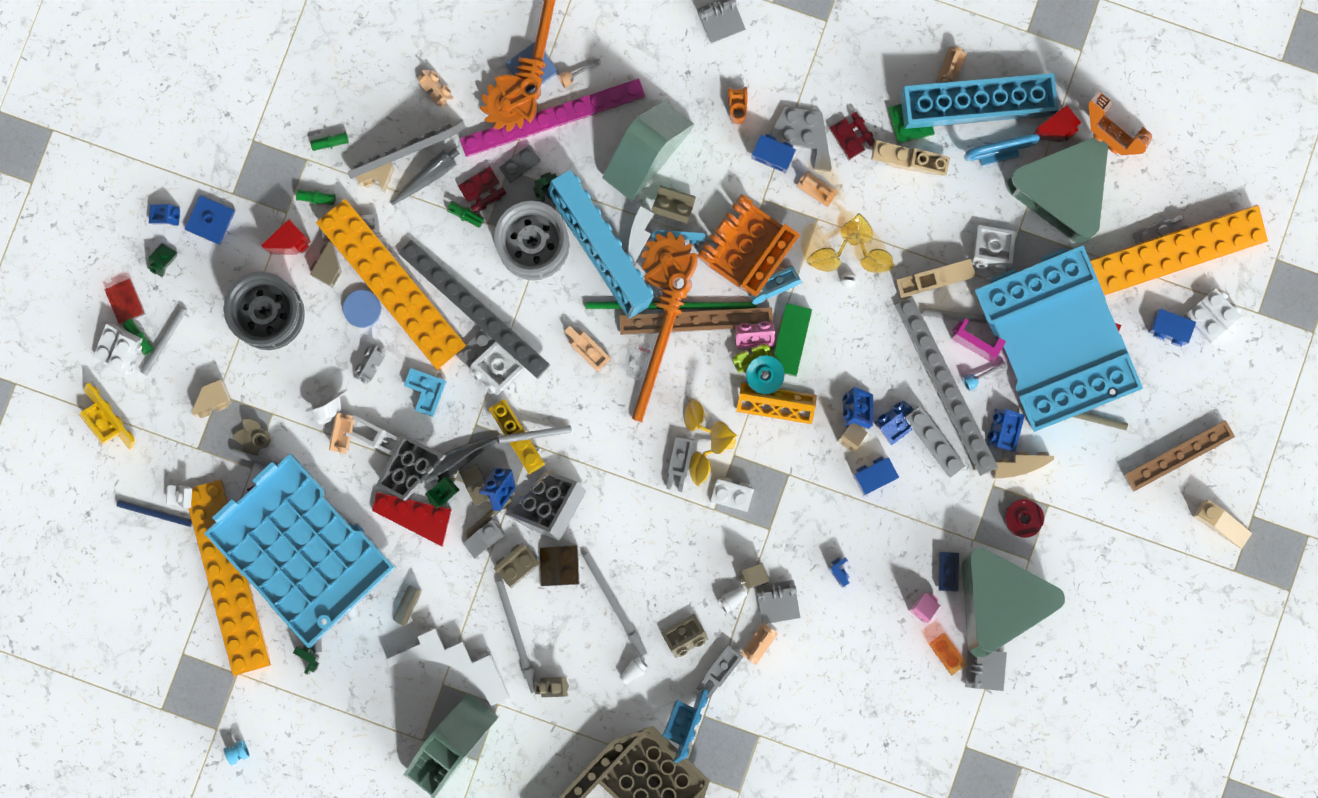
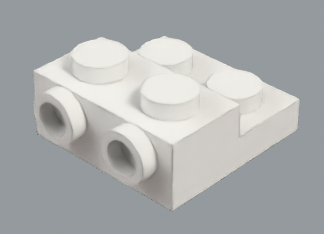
[972,225,1016,273]
[1184,288,1242,343]
[93,322,143,376]
[469,342,524,396]

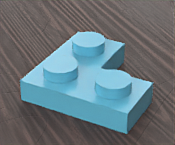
[404,368,447,417]

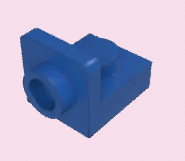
[149,204,180,226]
[829,557,850,588]

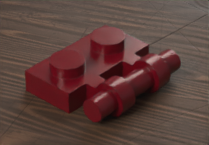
[829,111,875,161]
[458,166,507,213]

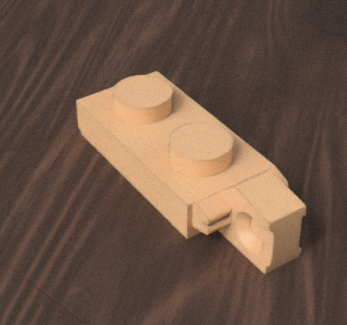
[565,326,611,372]

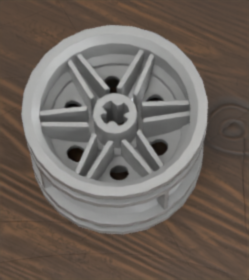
[494,201,570,281]

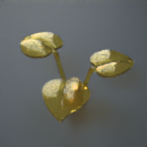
[807,213,894,273]

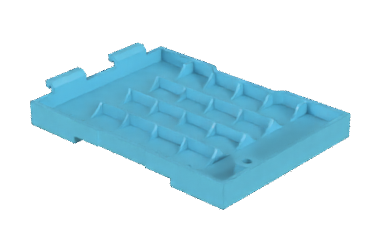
[975,245,1143,432]
[204,454,396,648]

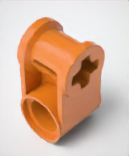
[728,87,748,124]

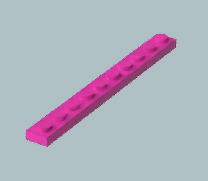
[460,78,645,157]

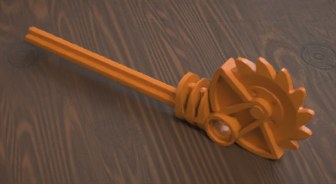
[480,0,556,132]
[632,231,697,422]

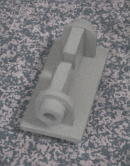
[354,344,386,384]

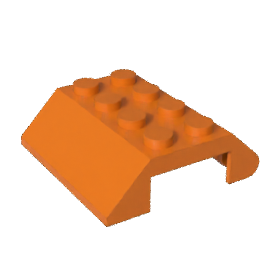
[1089,91,1153,155]
[697,194,801,297]

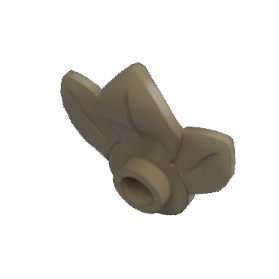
[233,418,271,455]

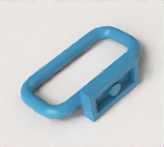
[964,134,1040,166]

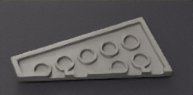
[348,122,466,179]

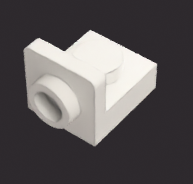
[166,485,192,508]

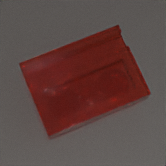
[104,278,146,325]

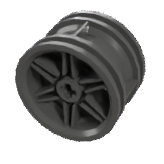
[223,272,305,350]

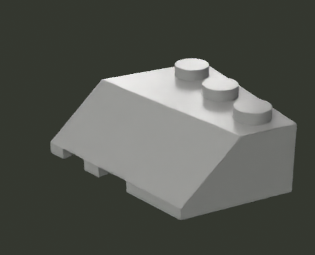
[376,434,446,501]
[505,470,586,541]

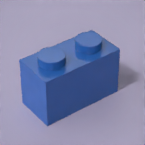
[751,134,796,174]
[1149,309,1196,347]
[853,456,899,496]

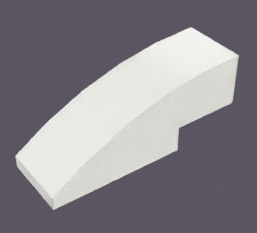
[628,206,654,266]
[346,414,400,455]

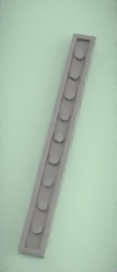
[895,297,998,476]

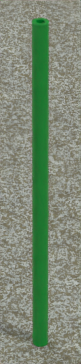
[585,302,757,309]

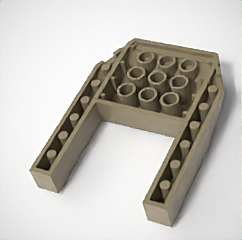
[558,726,710,798]

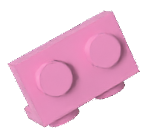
[735,322,775,349]

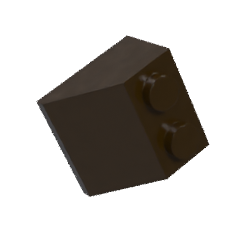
[540,546,580,586]

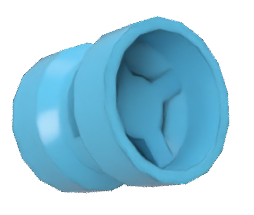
[223,739,250,766]

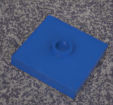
[184,195,236,245]

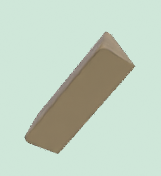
[393,585,422,626]

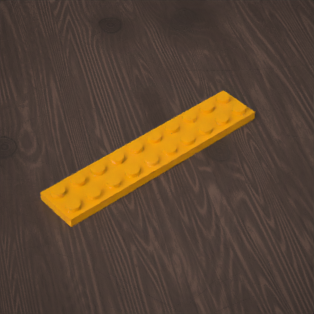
[316,199,466,370]
[1090,204,1268,295]
[188,479,272,676]

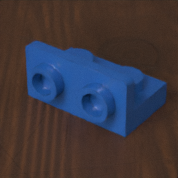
[842,387,873,429]
[874,400,913,445]
[987,408,1025,452]
[479,468,516,511]

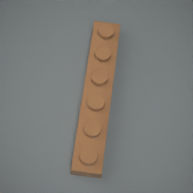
[1124,420,1235,492]

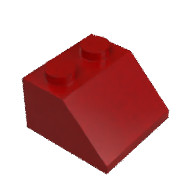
[1033,105,1082,142]
[261,219,311,255]

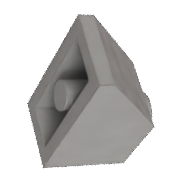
[463,520,505,559]

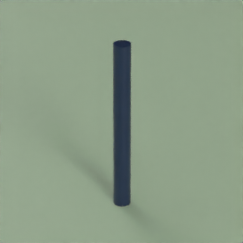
[117,500,192,527]

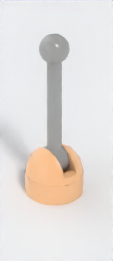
[558,58,601,88]

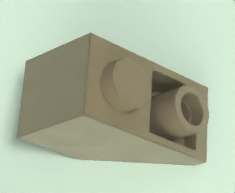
[310,242,342,288]
[738,563,769,589]

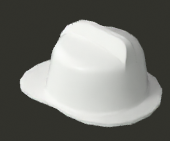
[305,389,347,425]

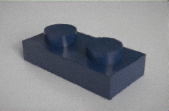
[938,552,959,591]

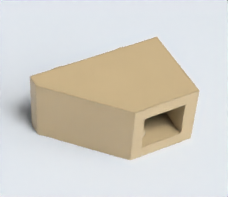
[192,380,232,418]

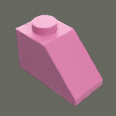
[909,592,941,623]

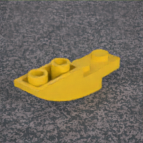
[488,398,545,474]

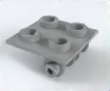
[697,0,746,43]
[756,580,801,624]
[965,650,1007,691]

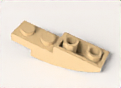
[871,140,950,176]
[896,259,976,298]
[974,452,1054,479]

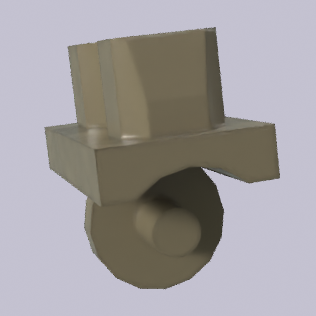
[534,677,569,697]

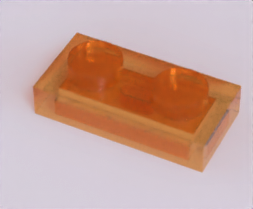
[928,633,967,676]

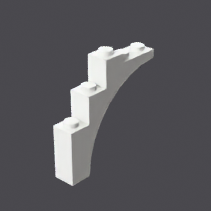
[385,627,510,706]

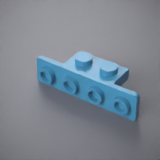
[662,689,708,763]

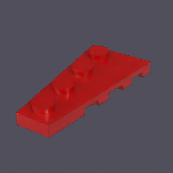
[372,492,452,547]

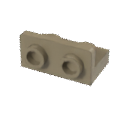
[651,185,696,224]
[493,543,541,588]
[661,614,708,658]

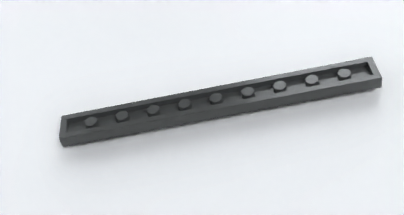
[398,240,551,379]

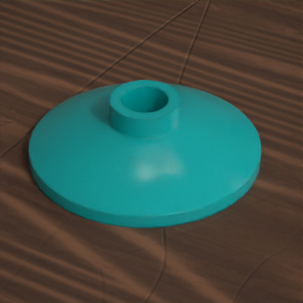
[746,356,785,394]

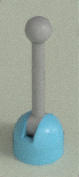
[962,361,1006,391]

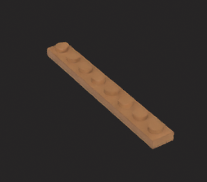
[619,307,773,335]

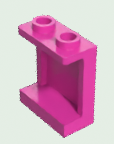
[951,318,1006,362]

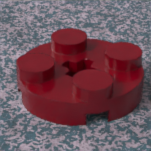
[1005,499,1044,538]

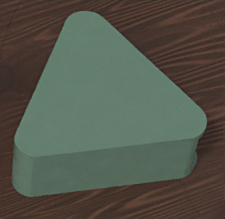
[602,101,695,202]
[1007,137,1108,243]
[962,548,1065,658]
[403,693,499,798]

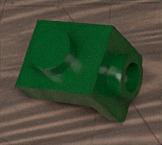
[533,172,557,202]
[147,243,178,277]
[425,476,460,508]
[293,645,320,675]

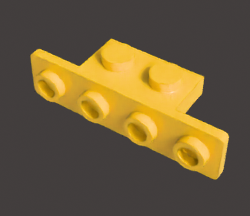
[79,382,135,450]

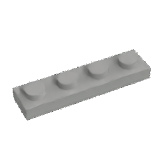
[904,405,965,478]

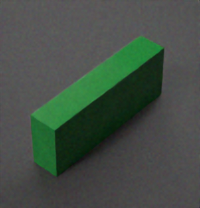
[773,303,812,377]

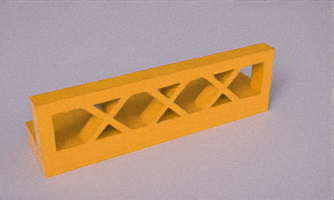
[736,382,817,424]

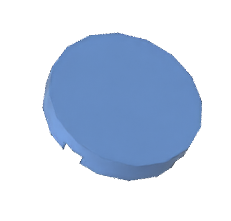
[343,290,382,328]

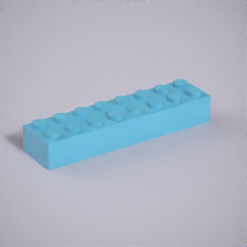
[900,73,1059,129]
[547,170,654,319]

